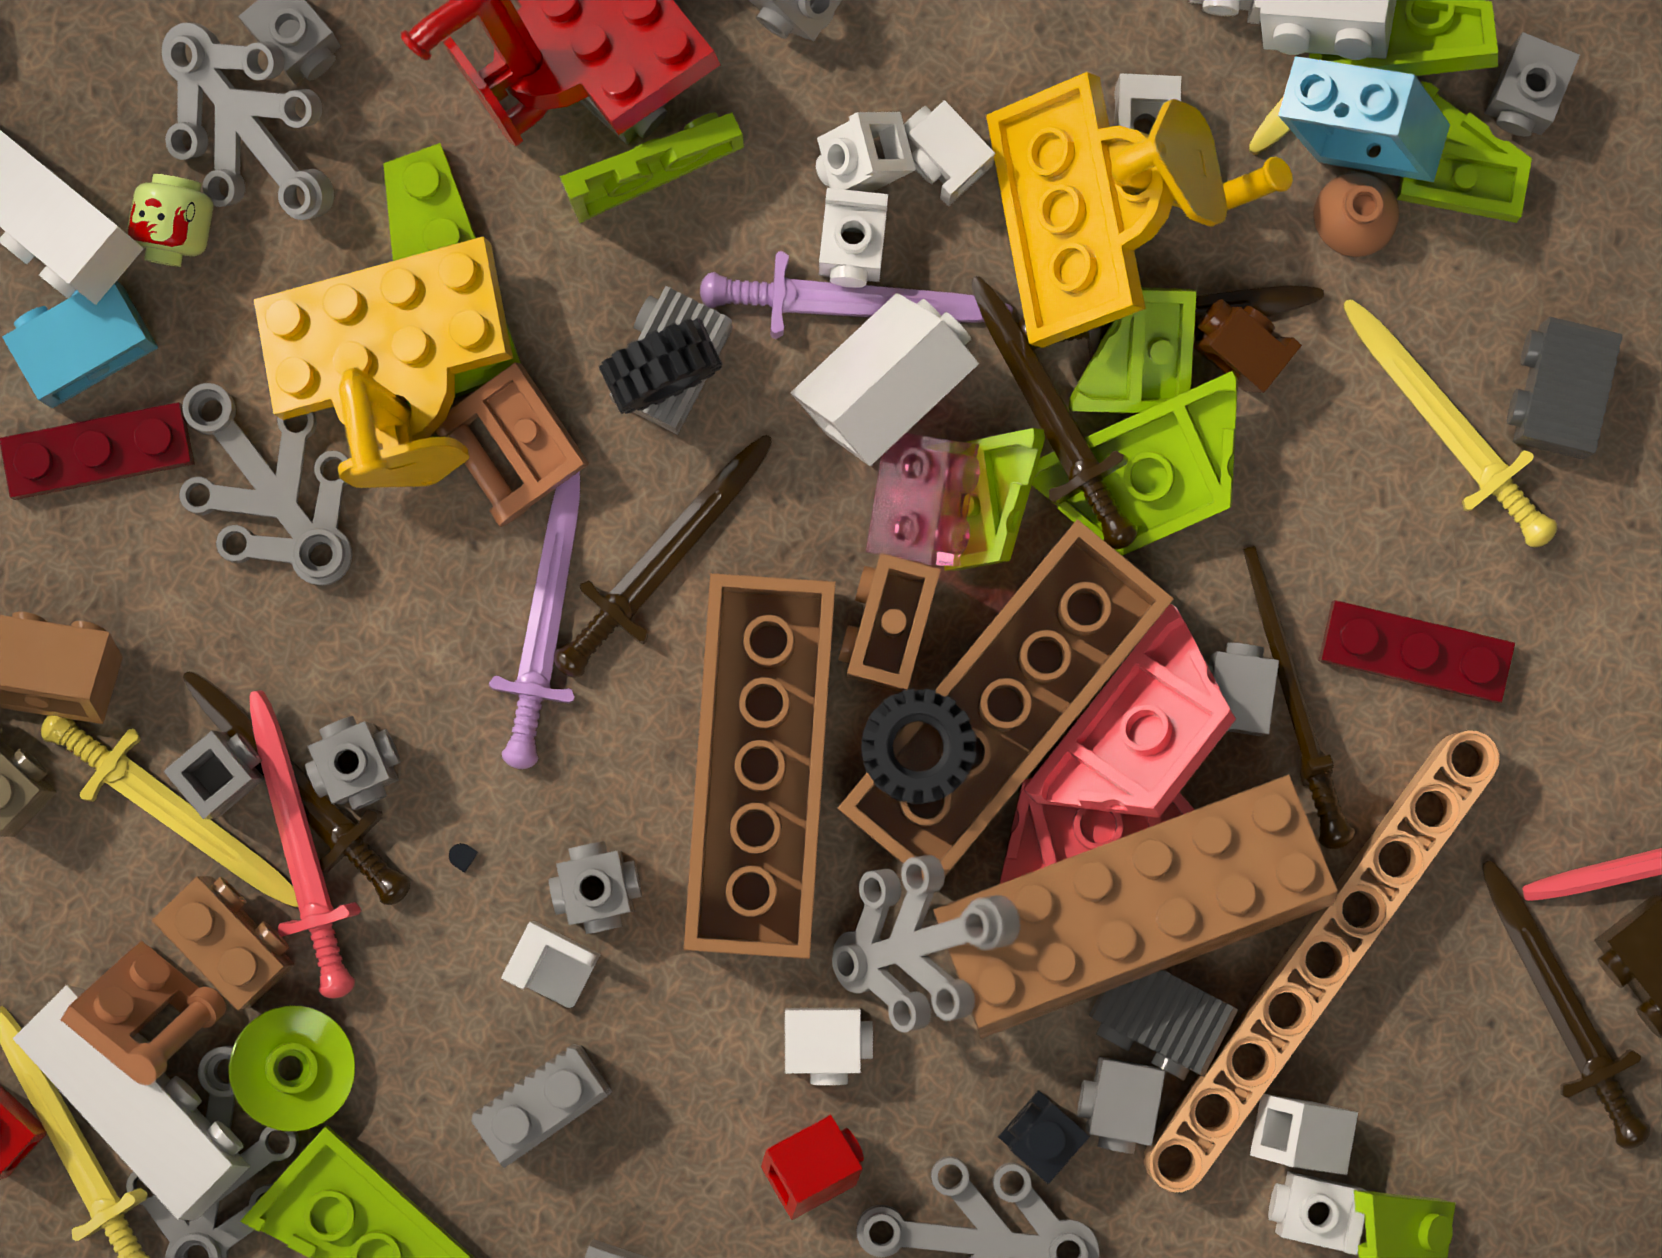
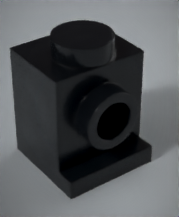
[997,1090,1090,1184]

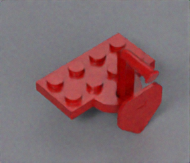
[400,0,721,147]

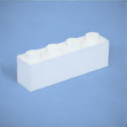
[0,130,144,305]
[13,985,250,1220]

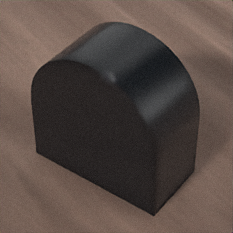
[449,843,479,873]

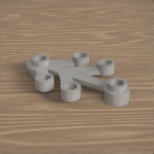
[162,22,334,220]
[179,383,352,586]
[832,855,1020,1032]
[126,1046,299,1258]
[857,1156,1099,1258]

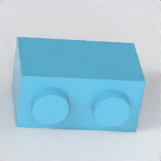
[2,281,158,409]

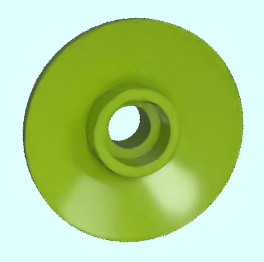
[229,1006,355,1131]

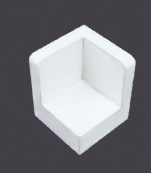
[501,921,601,1008]

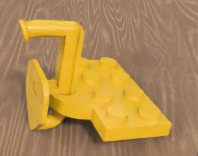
[986,72,1293,348]
[254,236,513,488]

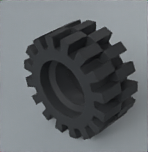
[599,318,723,414]
[861,689,976,804]

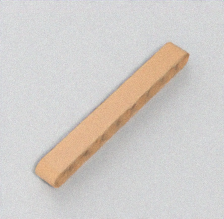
[1144,731,1499,1192]

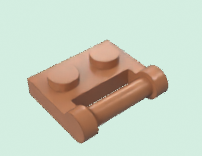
[435,362,589,527]
[60,940,226,1086]

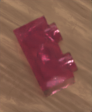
[866,432,980,566]

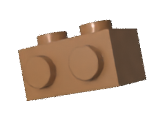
[838,553,941,692]
[0,612,123,724]
[151,876,296,1011]

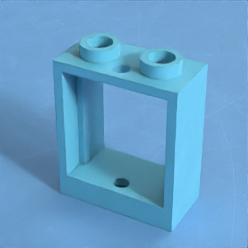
[1278,56,1450,182]

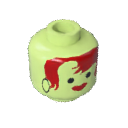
[127,174,213,267]

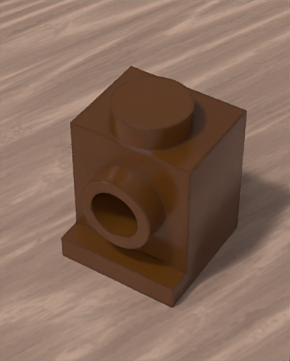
[1193,299,1302,393]

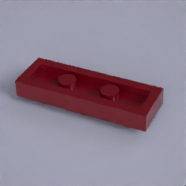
[0,402,195,500]
[1318,600,1515,704]

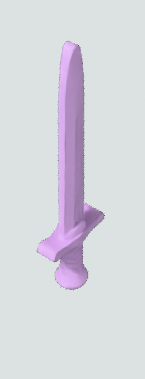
[700,251,1013,339]
[489,472,580,769]

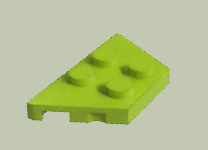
[1032,371,1238,556]

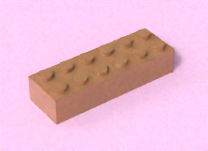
[837,519,1174,881]
[684,573,835,959]
[933,775,1338,1039]

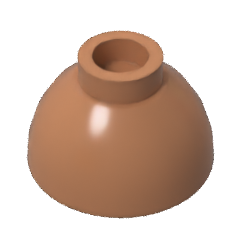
[1314,172,1399,257]

